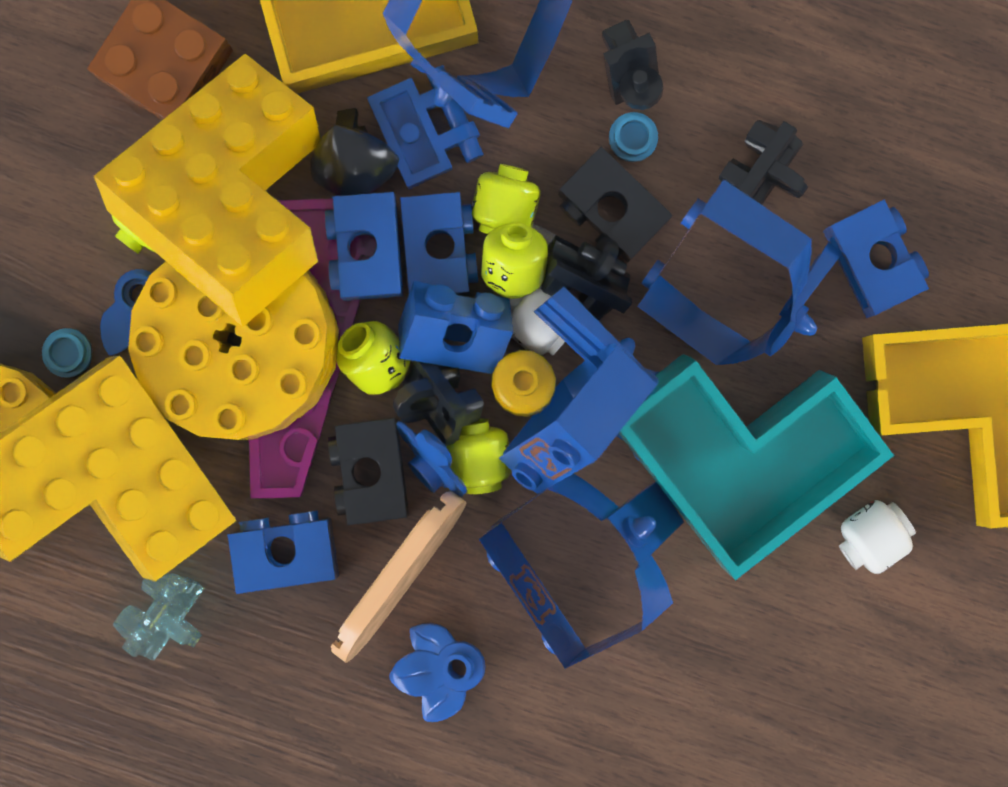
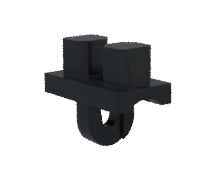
[719,120,808,205]
[393,360,484,446]

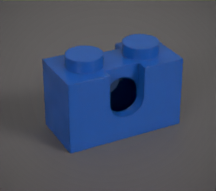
[325,192,404,301]
[400,192,478,296]
[823,199,929,318]
[398,281,513,374]
[227,510,339,594]

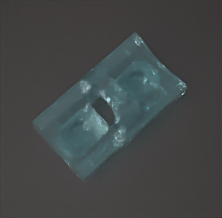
[113,572,205,660]

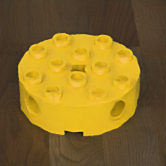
[128,261,339,440]

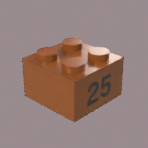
[87,0,233,120]

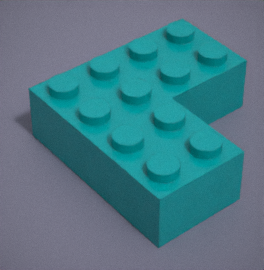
[619,354,894,581]

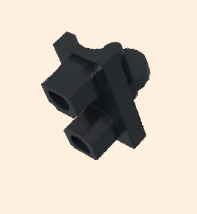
[602,20,664,110]
[541,235,632,321]

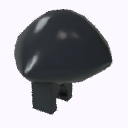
[310,108,399,196]

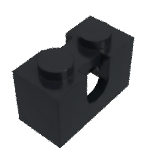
[558,147,673,263]
[328,418,410,525]

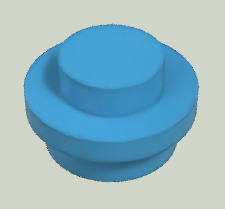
[609,112,658,162]
[42,328,93,378]

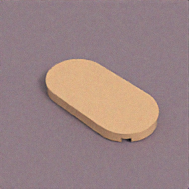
[331,491,466,663]

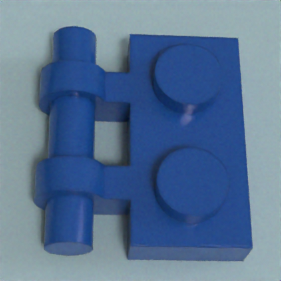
[367,65,484,190]

